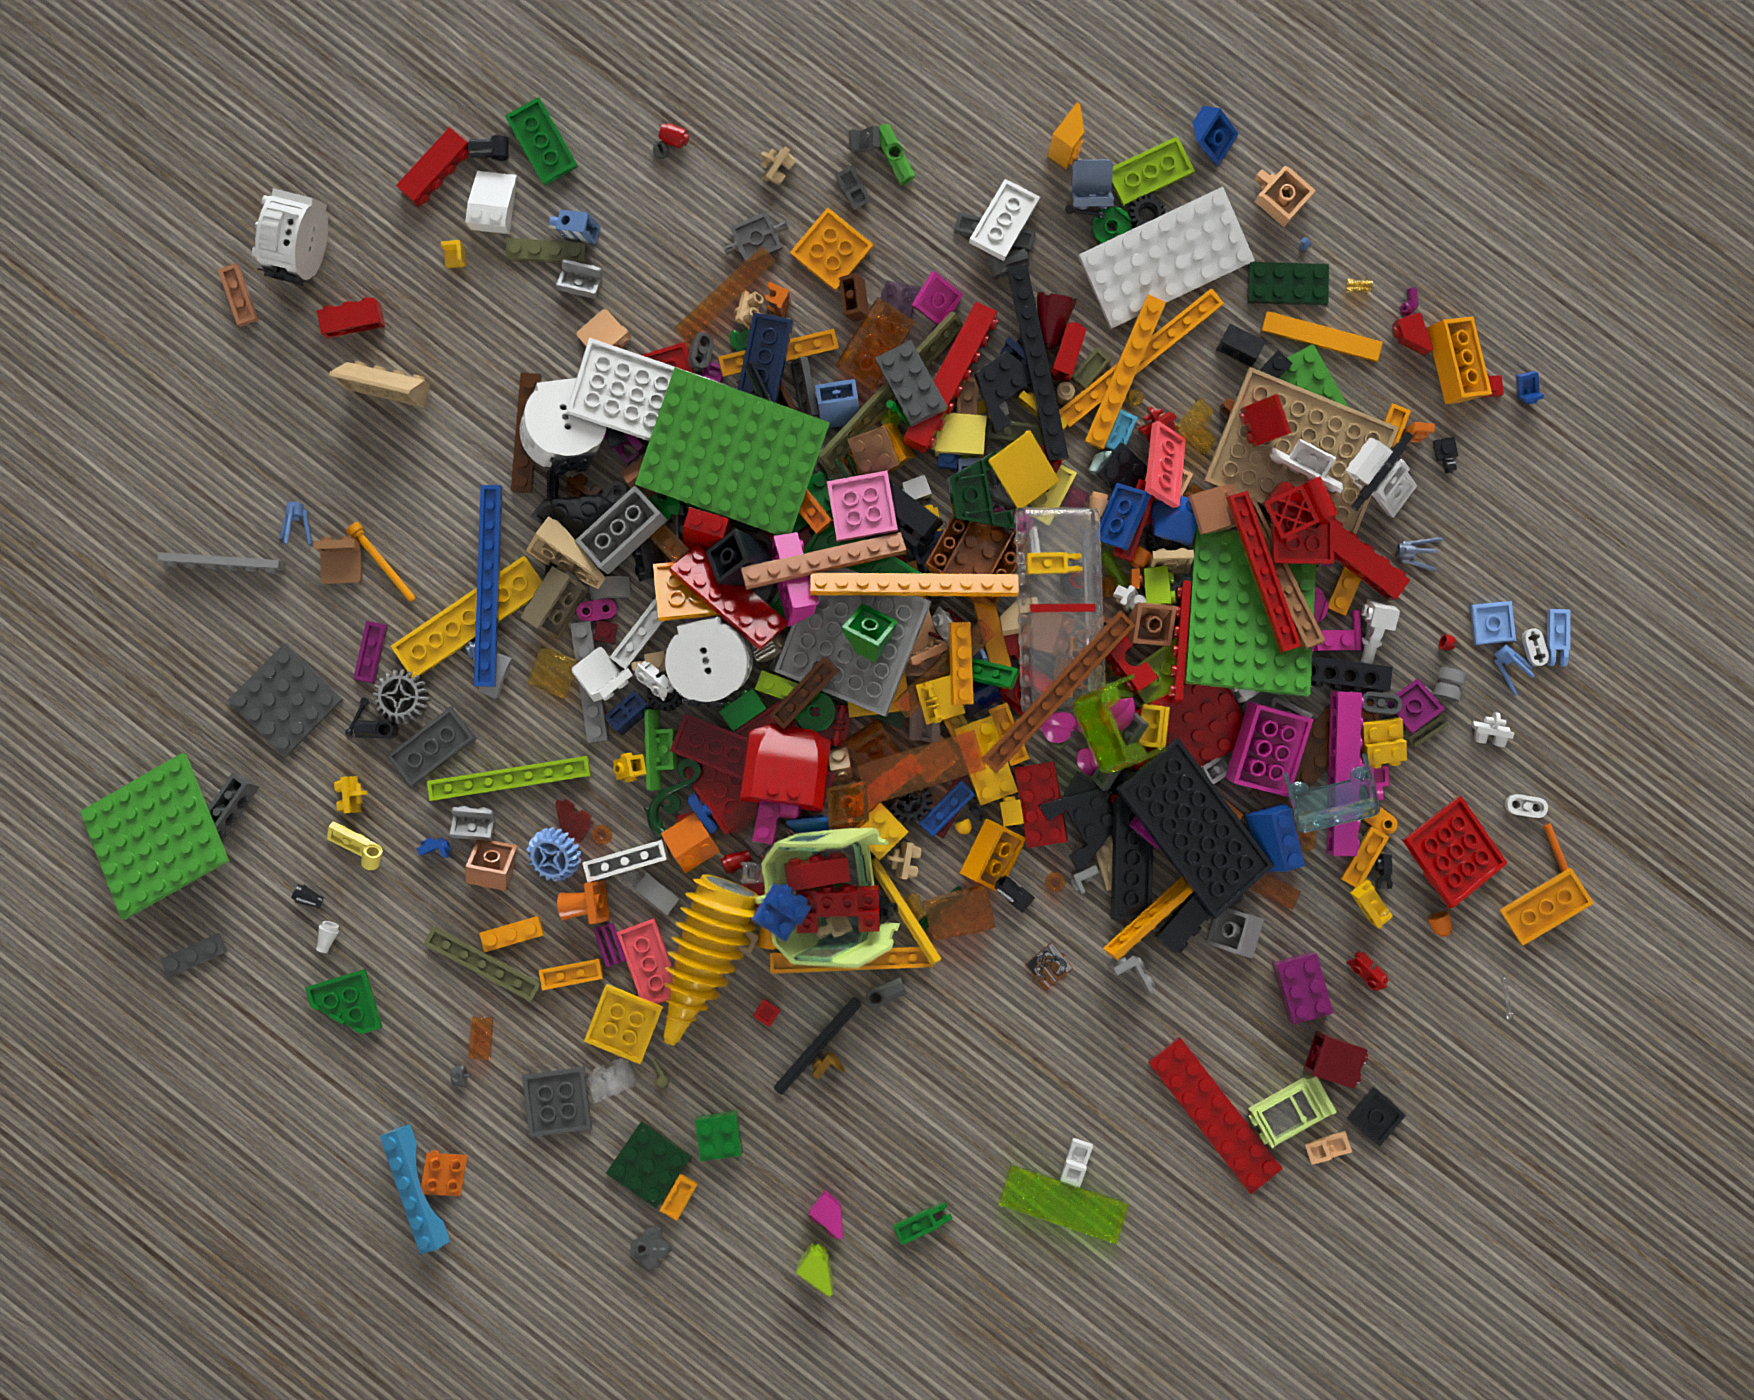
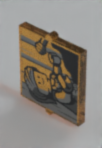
[1024,942,1073,990]

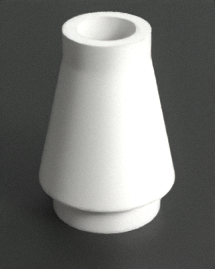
[316,921,339,953]

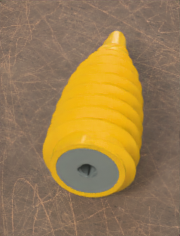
[663,874,759,1046]

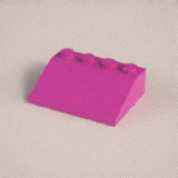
[1225,701,1314,797]

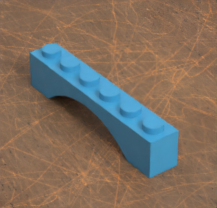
[380,1124,450,1255]

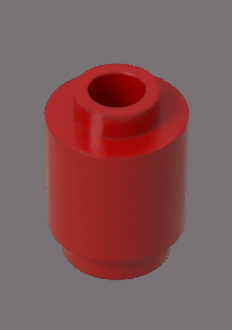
[658,123,690,149]

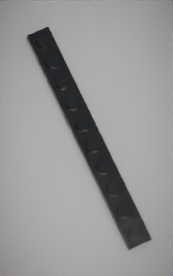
[1007,264,1069,462]

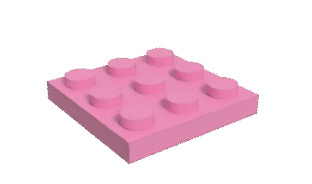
[827,471,898,542]

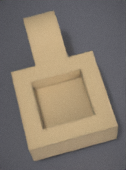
[631,651,666,673]
[816,917,853,940]

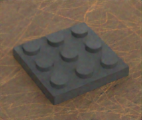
[522,1066,592,1137]

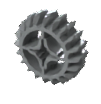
[373,669,429,724]

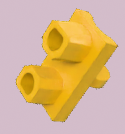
[334,776,368,814]

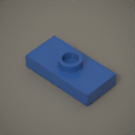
[688,793,717,834]

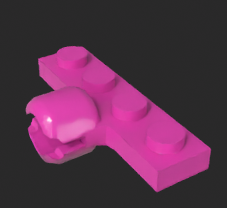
[752,801,802,845]

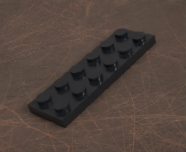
[1111,797,1153,920]

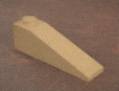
[526,517,606,589]

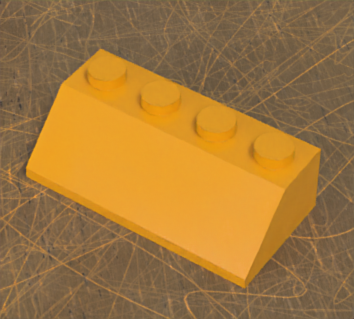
[1427,317,1492,405]

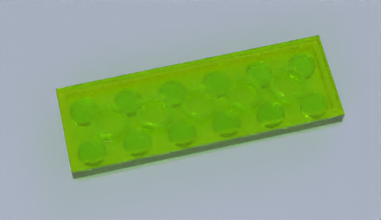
[998,1164,1129,1244]

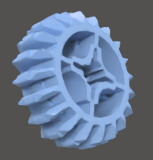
[526,827,582,882]

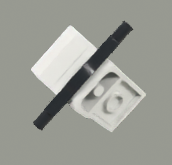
[1346,432,1417,518]

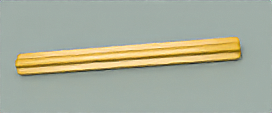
[871,858,941,965]

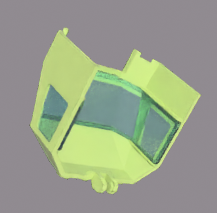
[755,828,900,968]

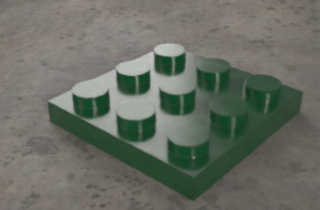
[606,1121,692,1208]

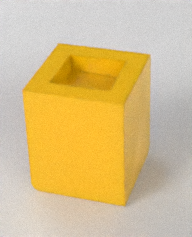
[440,240,467,268]

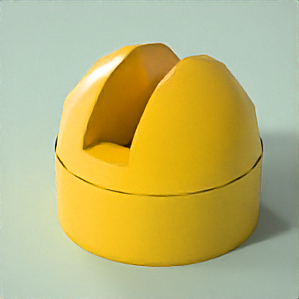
[954,818,972,834]

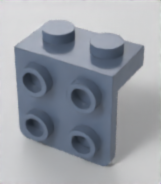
[1071,159,1114,209]

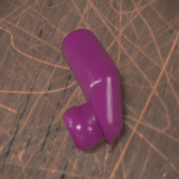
[1400,288,1419,316]

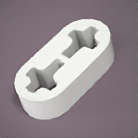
[1522,628,1549,667]

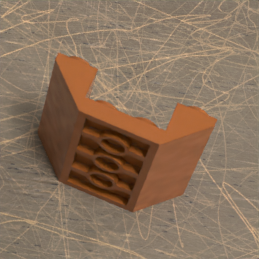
[925,515,1031,607]

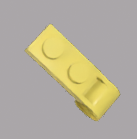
[327,822,382,870]

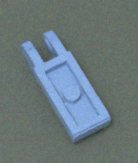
[1547,609,1570,666]

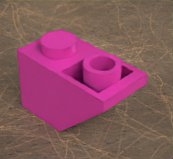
[809,1190,843,1240]

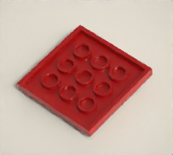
[1402,796,1508,909]

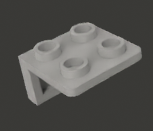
[1108,953,1155,994]

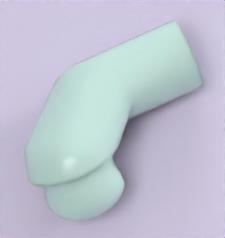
[1088,451,1112,475]

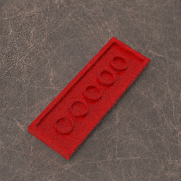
[669,544,788,650]

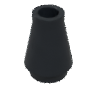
[291,884,324,908]

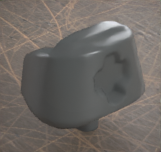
[451,1065,470,1087]

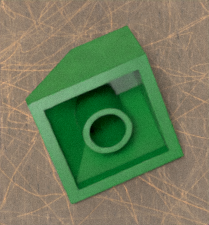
[842,603,898,662]

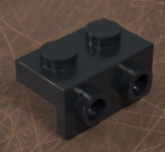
[631,536,666,582]

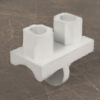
[1113,585,1146,614]
[1472,712,1514,747]

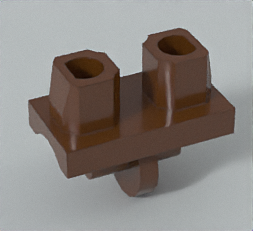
[565,473,602,497]

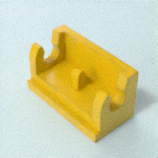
[1138,704,1170,748]
[1350,879,1393,929]

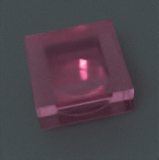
[1062,485,1089,513]

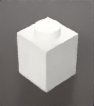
[902,475,932,502]

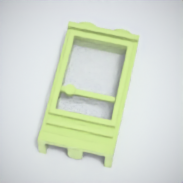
[1248,1074,1337,1148]

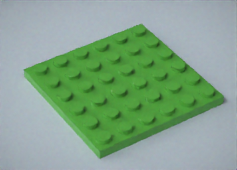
[80,753,229,920]

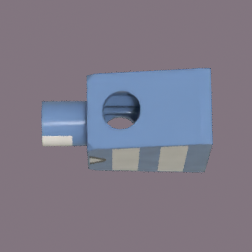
[549,210,600,246]

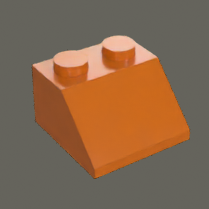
[661,812,720,874]

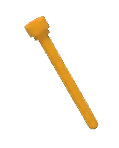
[346,521,415,602]

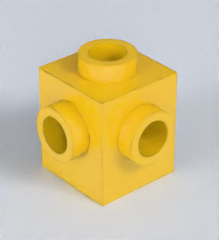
[613,752,647,783]

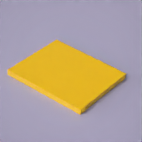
[988,430,1060,511]

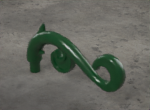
[644,758,702,839]

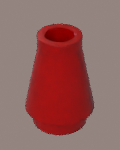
[720,850,752,874]

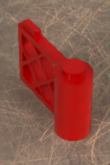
[1264,476,1338,542]

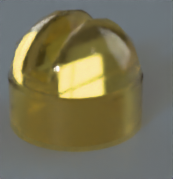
[1127,390,1144,407]

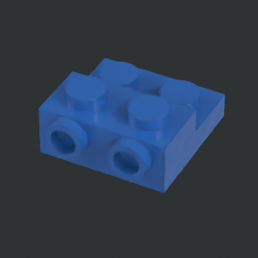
[752,884,811,942]

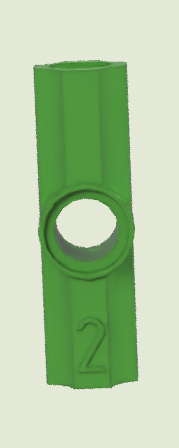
[879,124,916,185]

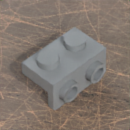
[556,259,602,299]
[909,700,941,743]
[450,806,496,841]

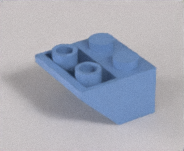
[815,379,860,429]

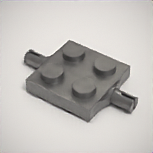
[723,212,789,265]

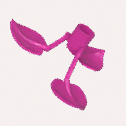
[1040,697,1135,776]

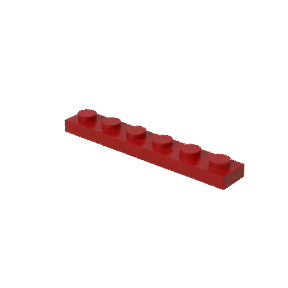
[1169,580,1191,704]

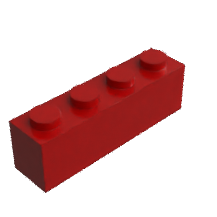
[396,127,469,207]

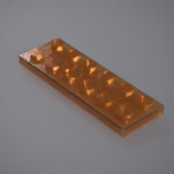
[857,730,986,805]

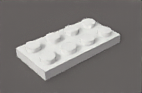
[969,179,1040,261]

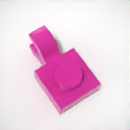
[1367,766,1389,801]

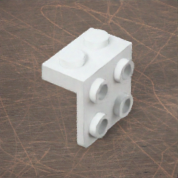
[572,647,633,702]

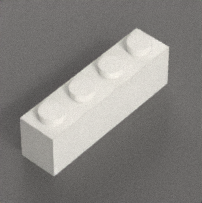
[582,840,670,882]

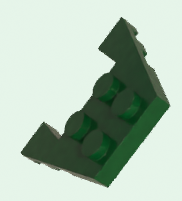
[947,449,1016,529]

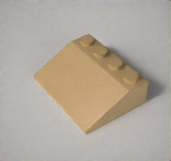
[329,361,430,408]

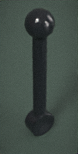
[1065,205,1105,219]
[345,697,369,736]

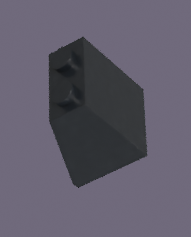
[706,528,773,585]

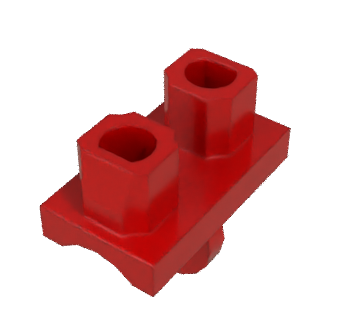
[1137,407,1177,443]

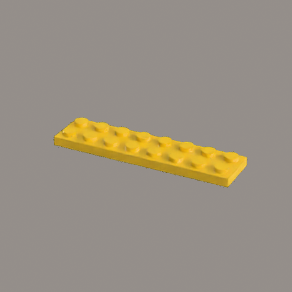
[391,555,543,678]

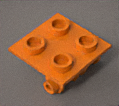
[421,1150,467,1196]

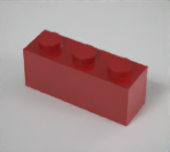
[316,297,385,339]
[784,851,851,891]

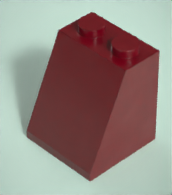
[1303,1031,1368,1089]

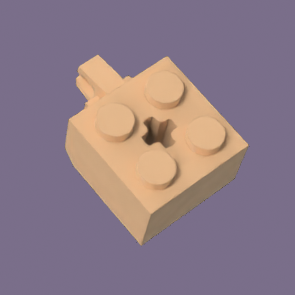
[1254,166,1316,227]

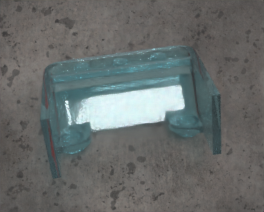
[1283,754,1380,832]

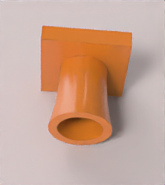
[557,880,610,924]

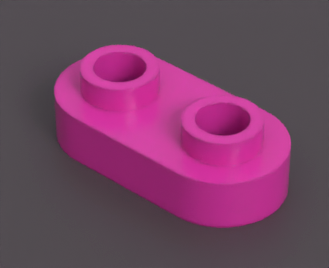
[576,599,618,622]

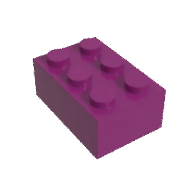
[1272,952,1334,1025]

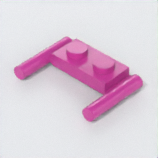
[1312,610,1362,651]

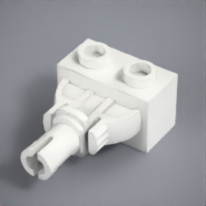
[1361,598,1400,664]

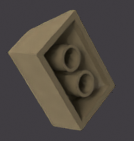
[520,566,590,640]

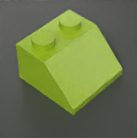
[796,1242,833,1297]

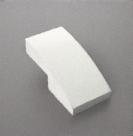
[1060,1138,1093,1187]

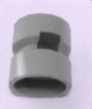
[1433,667,1467,702]

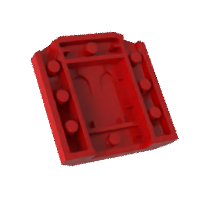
[740,724,831,812]

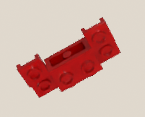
[796,884,880,933]

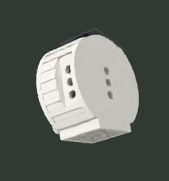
[665,616,753,708]

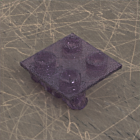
[873,280,921,328]

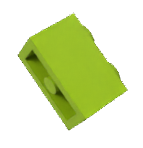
[1144,565,1176,605]
[755,670,798,700]

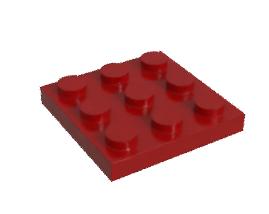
[1271,501,1334,565]

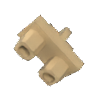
[760,146,796,185]
[733,290,764,331]
[887,841,922,880]

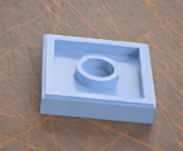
[1470,601,1516,645]

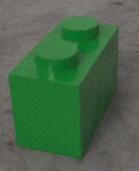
[719,688,767,732]

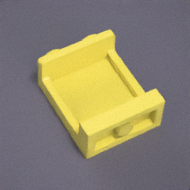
[931,413,987,458]

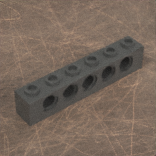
[184,772,260,888]

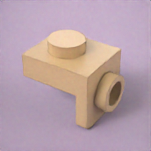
[829,747,853,781]

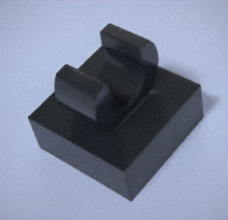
[879,897,898,923]

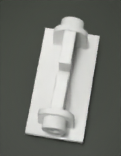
[932,606,953,646]
[634,661,675,701]

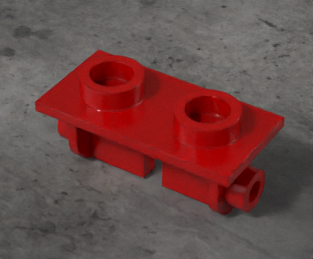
[1346,950,1389,991]

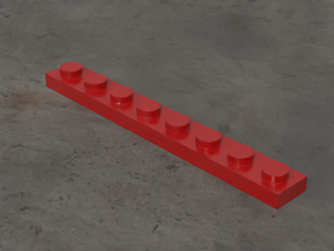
[1227,490,1302,653]

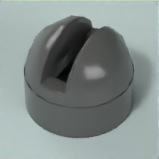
[653,141,669,159]

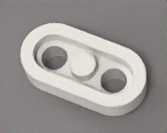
[1505,794,1548,818]

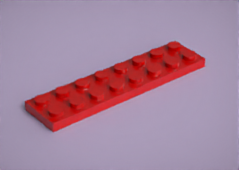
[1148,1037,1283,1194]

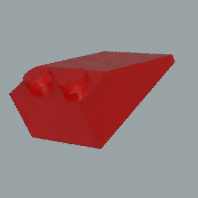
[1239,393,1291,447]

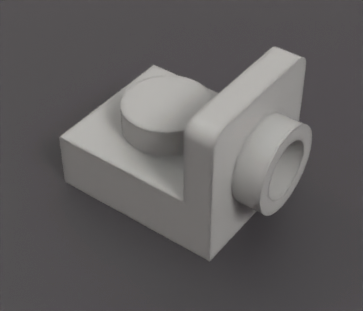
[1070,864,1099,894]

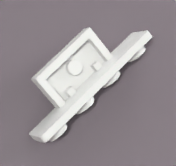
[1269,439,1343,493]

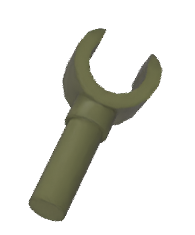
[652,1059,670,1088]

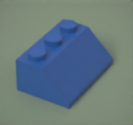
[1245,803,1305,872]

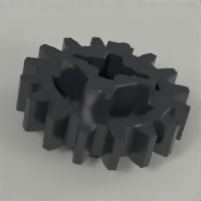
[888,780,933,824]

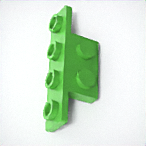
[644,709,678,791]

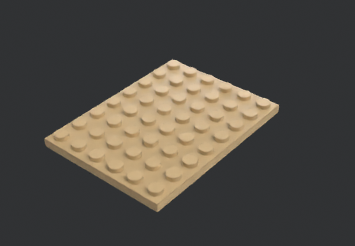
[1204,367,1399,534]

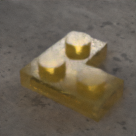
[1174,398,1217,455]

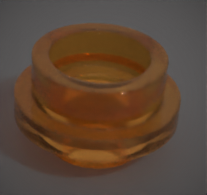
[591,824,612,845]
[1045,872,1066,892]

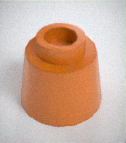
[1130,546,1152,569]
[1427,911,1453,937]

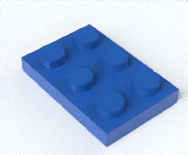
[1092,483,1151,551]

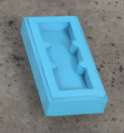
[1104,409,1138,451]

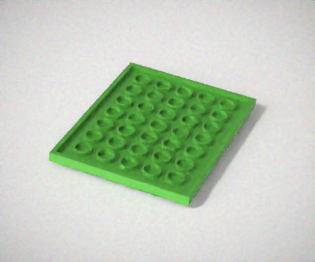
[635,367,830,535]
[1185,527,1316,697]

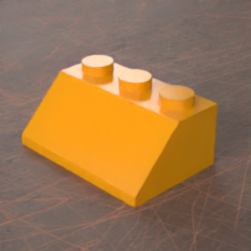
[1047,102,1085,170]
[960,818,1026,892]

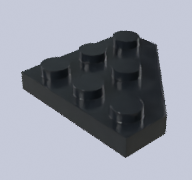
[531,494,614,546]

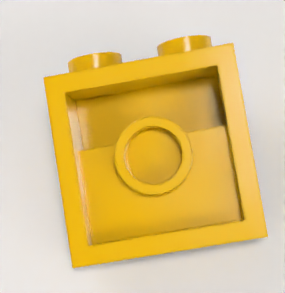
[1361,717,1407,769]

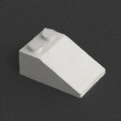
[465,171,517,234]

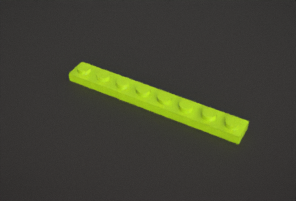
[427,756,591,801]

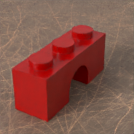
[1104,636,1158,696]

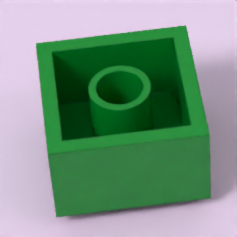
[695,1110,743,1162]

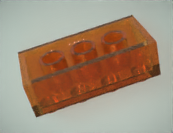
[834,297,916,390]

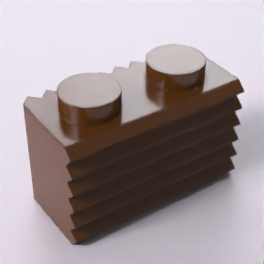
[838,273,870,322]

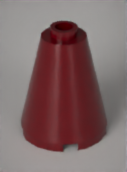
[1037,292,1077,349]

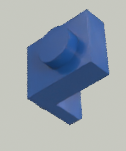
[1516,371,1544,404]
[416,838,452,858]

